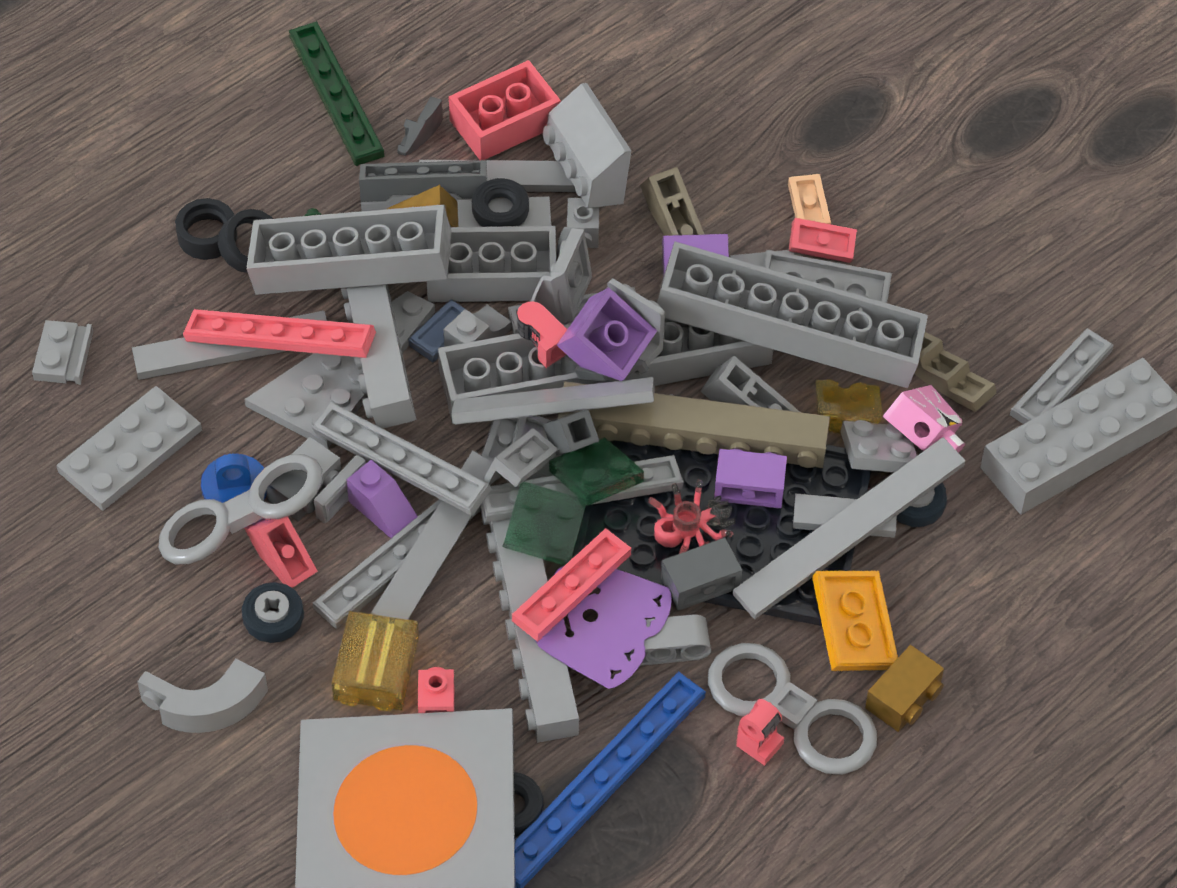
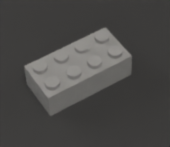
[427,226,556,302]

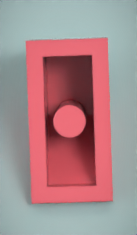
[244,516,318,588]

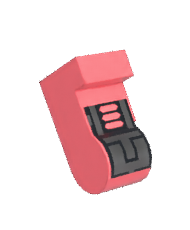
[517,301,567,368]
[736,699,784,766]

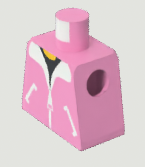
[883,385,965,453]

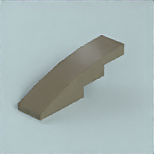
[914,332,996,412]

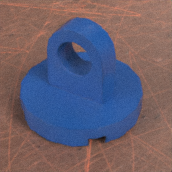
[201,454,267,503]

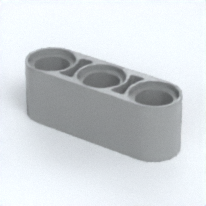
[624,615,711,666]

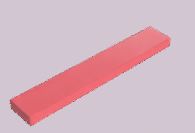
[183,309,376,358]

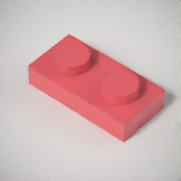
[789,218,857,263]

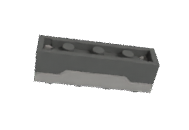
[359,160,488,211]

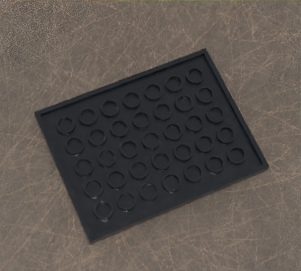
[571,440,872,626]

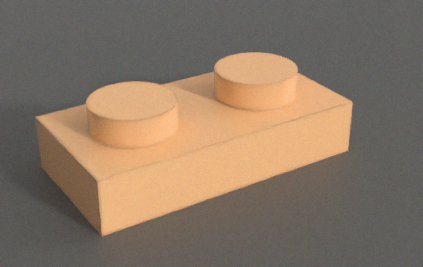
[788,174,831,224]

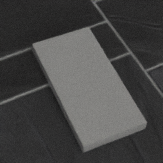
[763,250,892,303]

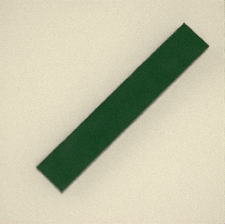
[289,21,385,166]

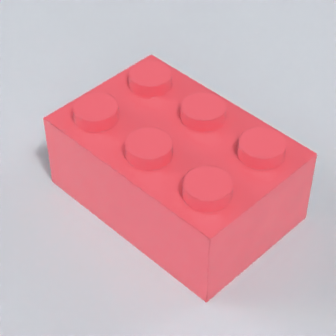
[449,60,561,160]

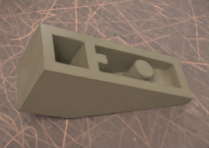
[640,167,705,236]

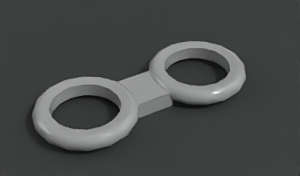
[158,454,322,565]
[708,643,877,775]

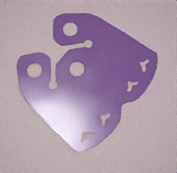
[535,566,672,689]

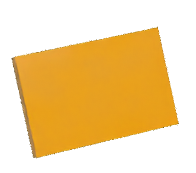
[812,571,898,671]

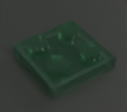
[549,437,644,506]
[502,482,587,565]

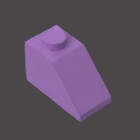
[346,460,418,538]

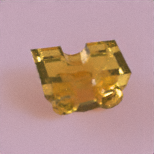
[815,380,883,434]

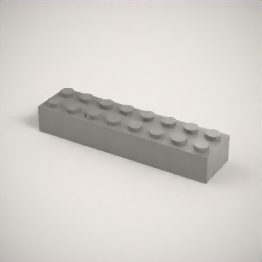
[657,241,928,388]

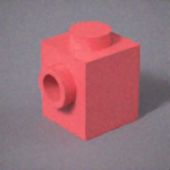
[418,667,455,713]

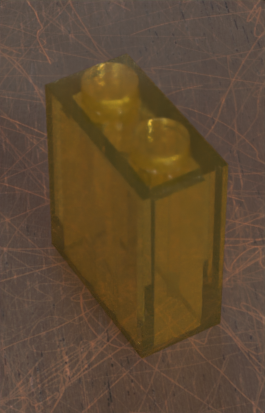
[331,611,419,711]

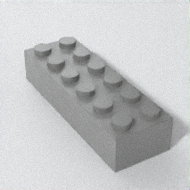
[246,205,451,295]
[980,358,1177,515]

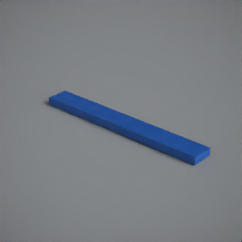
[515,671,706,888]

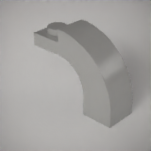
[137,658,268,733]

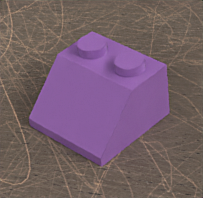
[557,287,657,381]

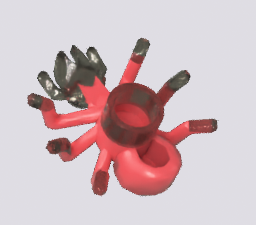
[648,479,735,554]

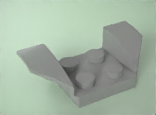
[530,227,592,323]

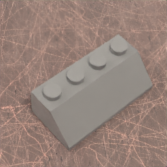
[543,83,631,208]

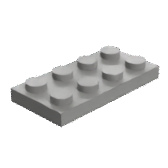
[56,386,202,511]

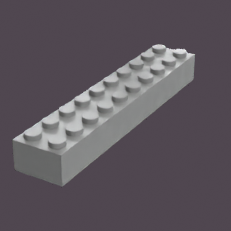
[438,318,773,424]

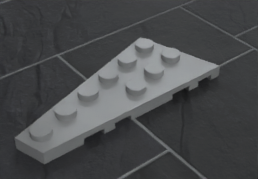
[244,291,435,449]

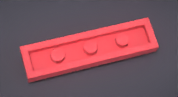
[512,528,631,642]

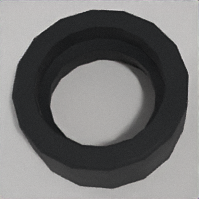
[175,198,237,260]
[218,209,273,273]

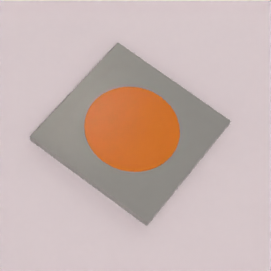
[295,708,515,888]

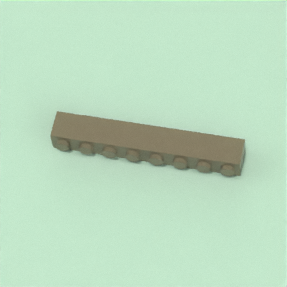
[558,381,830,468]

